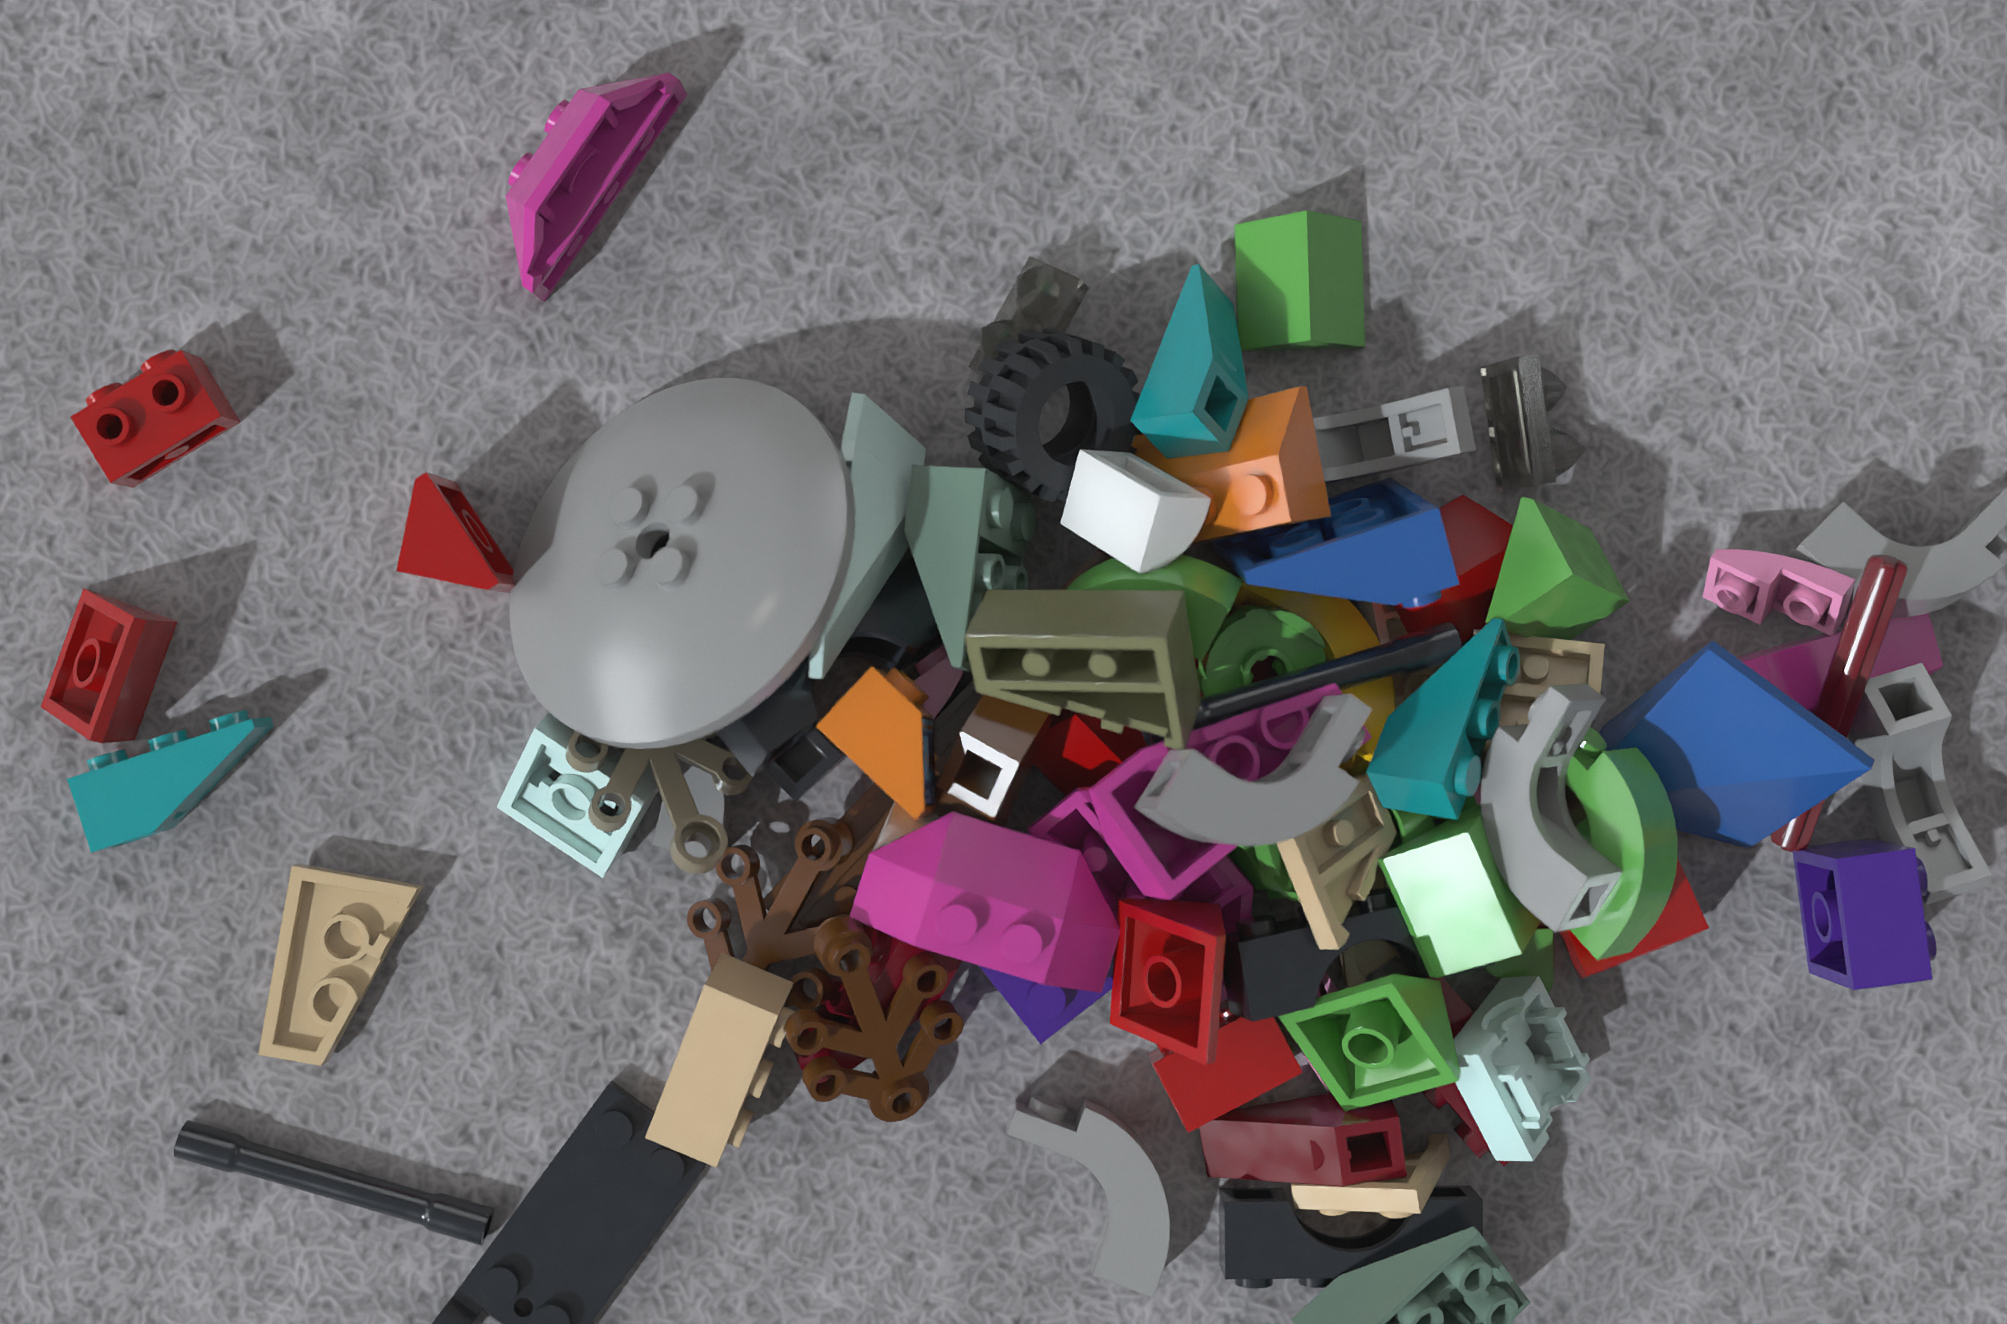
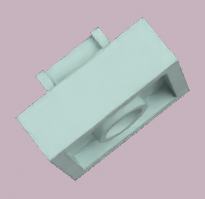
[497,712,658,878]
[1454,976,1591,1161]

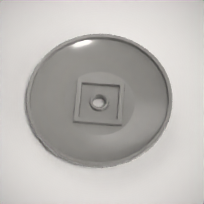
[509,378,855,749]

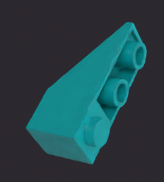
[1130,264,1249,459]
[1366,618,1520,820]
[67,710,274,853]

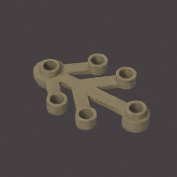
[565,731,753,874]

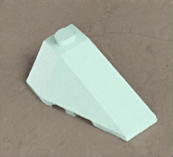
[809,392,926,679]

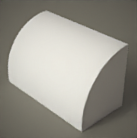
[1060,450,1211,573]

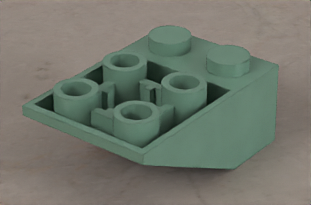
[904,465,1036,674]
[1291,1227,1531,1324]

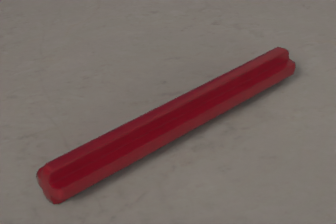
[1770,555,1908,852]

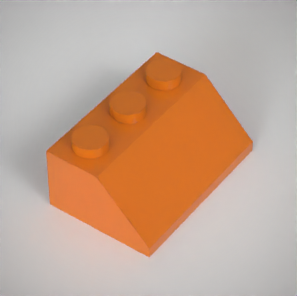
[1131,386,1331,547]

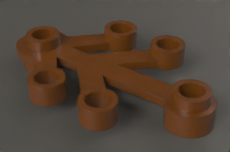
[687,817,853,1009]
[783,917,964,1122]

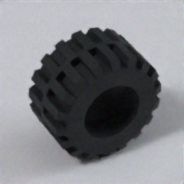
[965,328,1142,503]

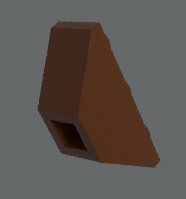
[937,694,1055,827]

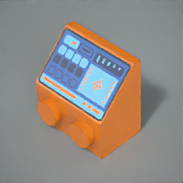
[816,666,936,820]

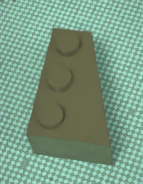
[964,590,1201,750]

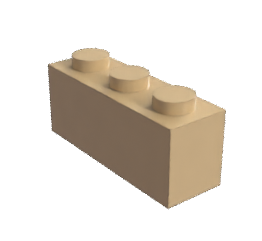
[645,953,796,1168]

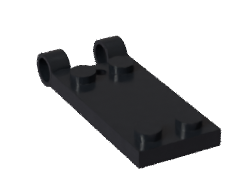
[432,1080,707,1324]

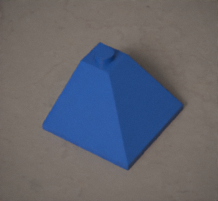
[1212,477,1459,608]
[1599,640,1875,848]

